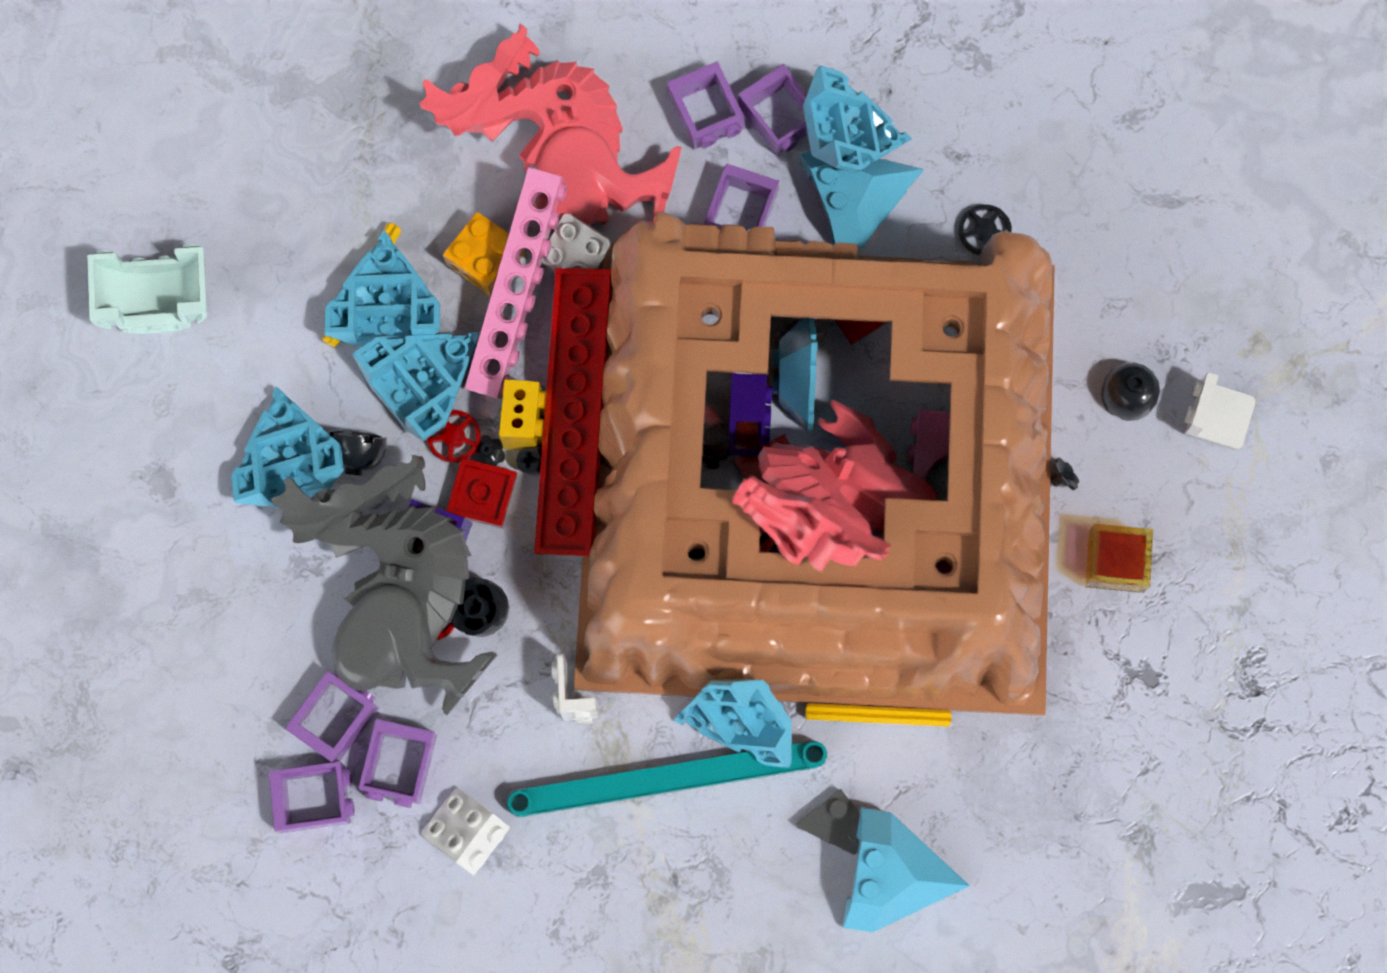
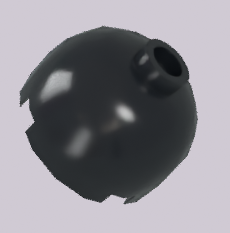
[1101,362,1160,421]
[329,430,387,476]
[452,577,510,637]

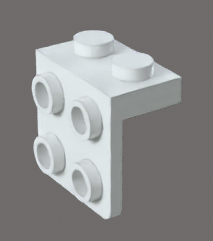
[542,213,612,273]
[1184,372,1256,450]
[552,653,599,725]
[422,788,511,876]

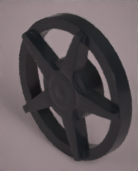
[959,204,1012,255]

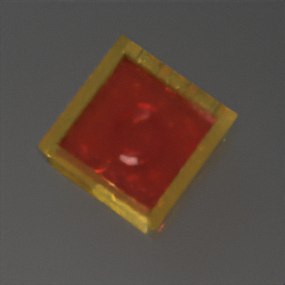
[1085,523,1153,593]

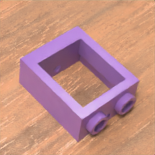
[667,61,745,150]
[738,64,808,155]
[704,163,779,228]
[285,671,379,763]
[358,719,437,808]
[269,762,355,834]

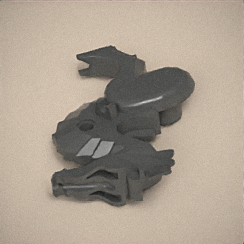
[271,455,498,715]

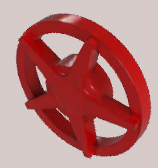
[427,410,481,463]

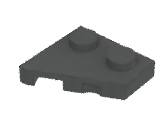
[796,789,860,855]

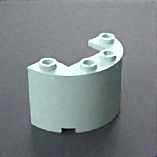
[87,244,207,334]

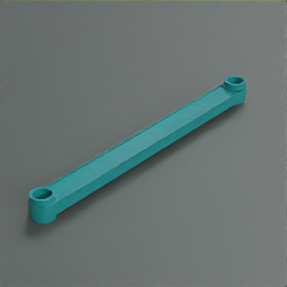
[507,741,827,817]

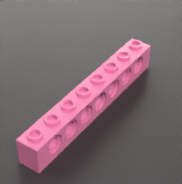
[464,167,568,399]

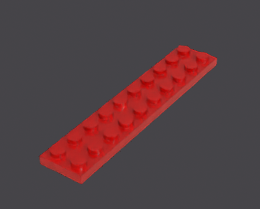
[534,268,613,557]

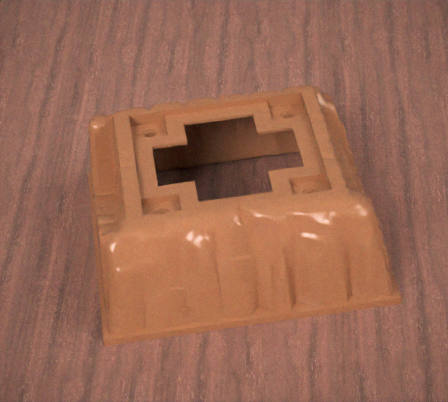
[574,211,1055,716]

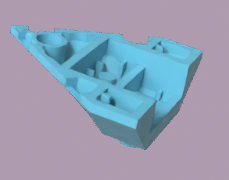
[803,65,912,173]
[800,151,923,249]
[325,230,440,347]
[773,318,818,431]
[353,332,480,441]
[231,386,344,507]
[673,678,791,768]
[843,808,970,932]

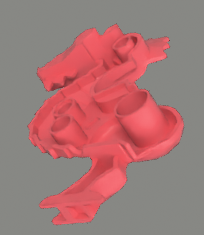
[420,24,682,232]
[732,400,939,572]

